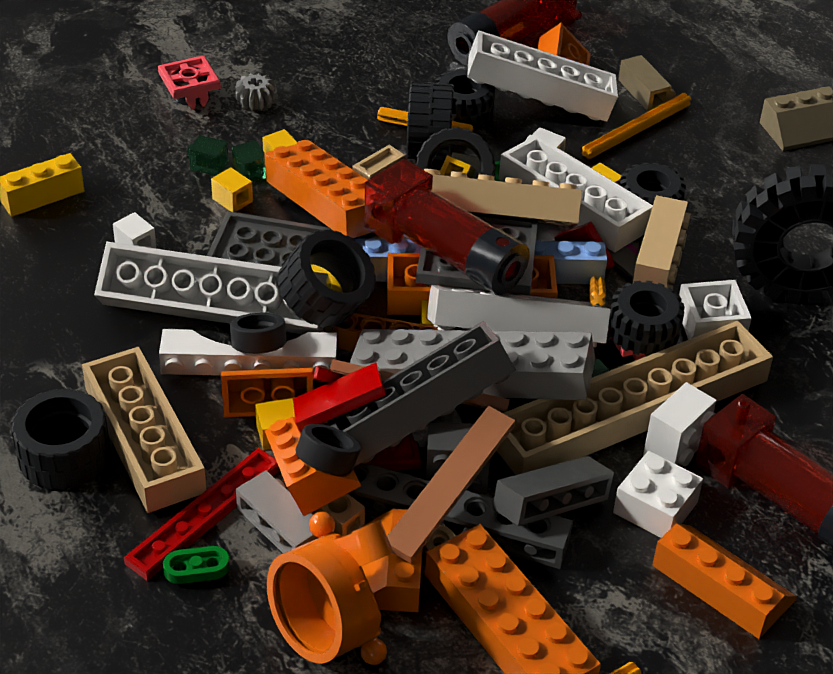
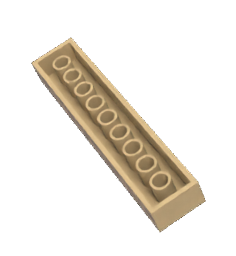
[496,321,773,475]

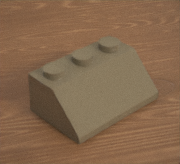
[760,86,833,151]

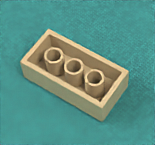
[633,195,691,289]

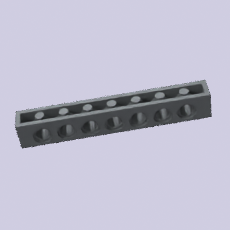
[348,463,573,569]

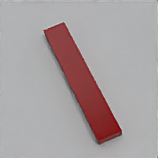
[124,447,280,581]

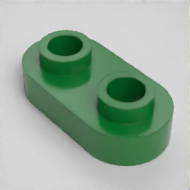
[163,546,229,584]

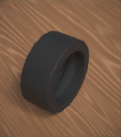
[230,312,287,354]
[295,424,361,475]

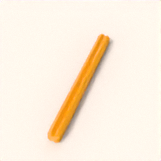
[582,93,691,159]

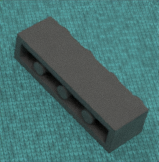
[492,456,614,526]

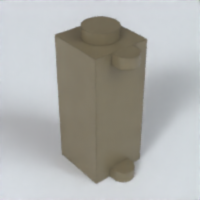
[618,55,676,111]

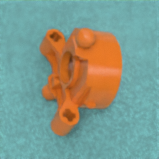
[267,512,394,665]

